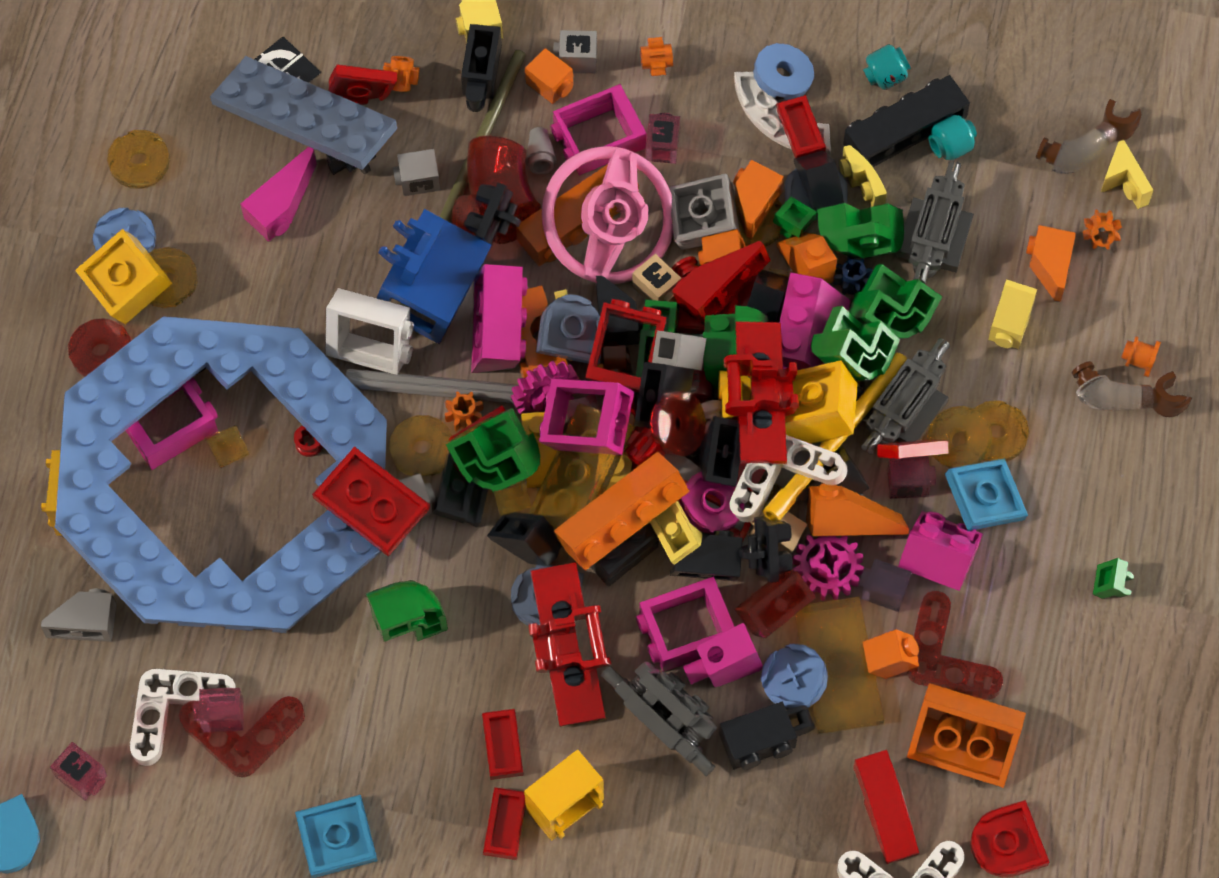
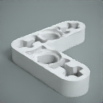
[730,435,848,522]
[130,669,237,766]
[837,841,964,878]

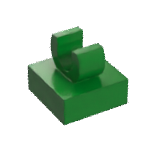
[772,196,817,238]
[1093,558,1134,599]

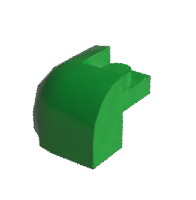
[817,203,904,258]
[850,264,943,339]
[703,306,770,389]
[811,306,900,381]
[446,408,540,492]
[366,580,448,642]

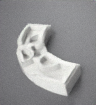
[734,72,831,156]

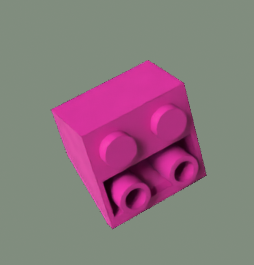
[898,511,983,591]

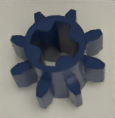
[833,256,873,295]

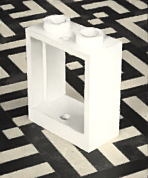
[326,288,414,375]

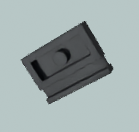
[433,452,488,527]

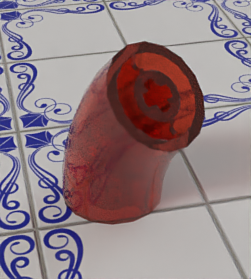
[467,136,541,244]

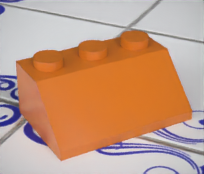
[907,683,1026,788]

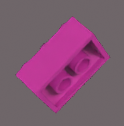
[471,264,527,373]
[779,272,850,370]

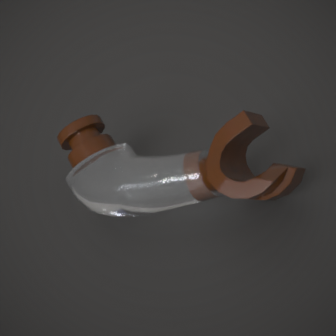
[1036,99,1142,174]
[1072,361,1192,417]

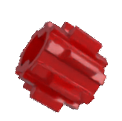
[624,427,667,466]

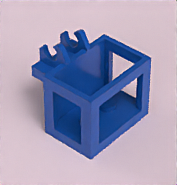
[377,209,492,344]

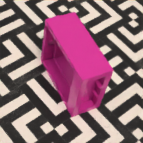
[550,84,647,176]
[125,377,218,470]
[539,379,634,455]
[636,576,734,672]

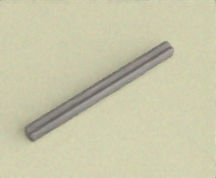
[345,369,519,403]

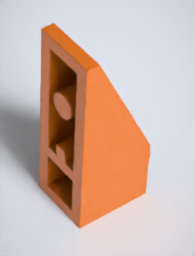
[806,483,909,536]

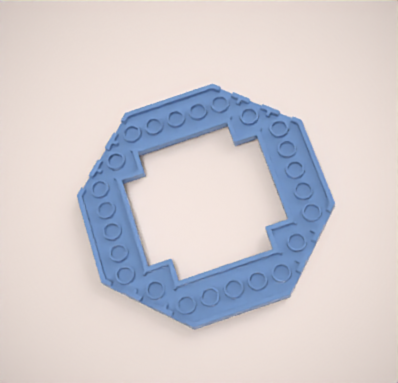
[55,316,387,633]

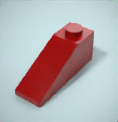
[672,241,771,326]

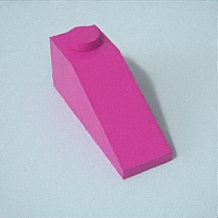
[240,147,317,242]

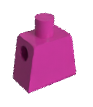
[683,623,763,687]

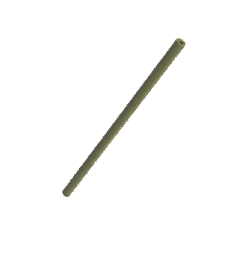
[399,50,526,310]

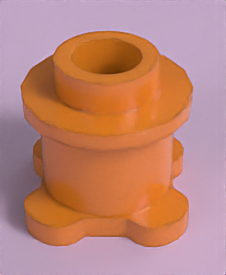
[1121,336,1161,377]

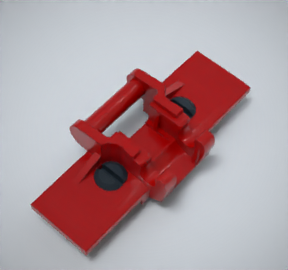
[724,322,799,464]
[528,562,611,727]

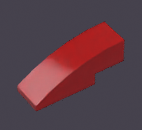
[853,749,919,864]

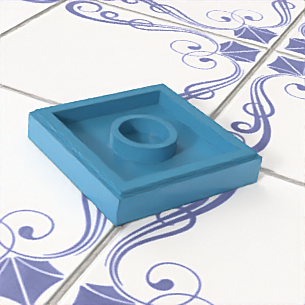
[945,458,1028,531]
[295,795,378,878]

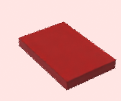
[312,446,430,557]

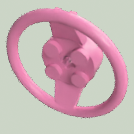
[542,146,674,284]

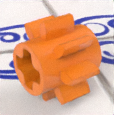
[640,37,673,76]
[383,56,420,92]
[1083,210,1122,250]
[444,391,483,432]

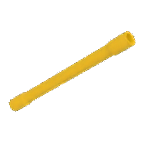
[763,352,907,521]

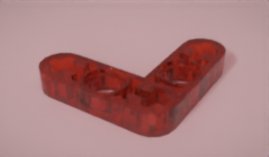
[907,591,1003,700]
[179,696,305,777]

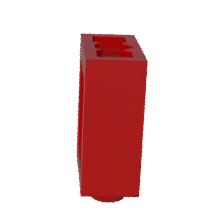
[585,299,667,393]

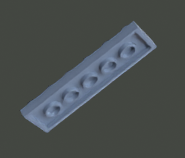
[210,56,398,170]

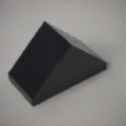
[793,150,844,211]
[747,269,789,322]
[698,416,740,487]

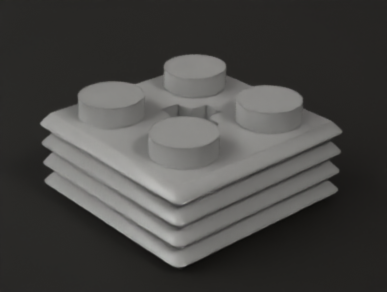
[669,174,739,250]

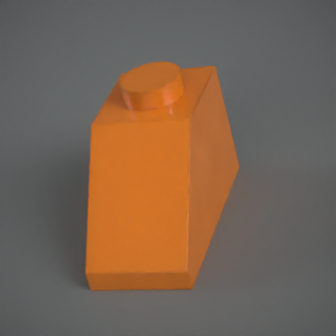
[733,160,784,239]
[1026,225,1076,302]
[777,232,837,284]

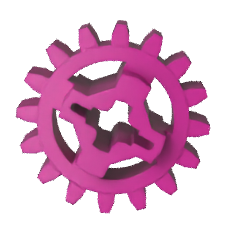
[511,361,579,415]
[792,535,864,601]

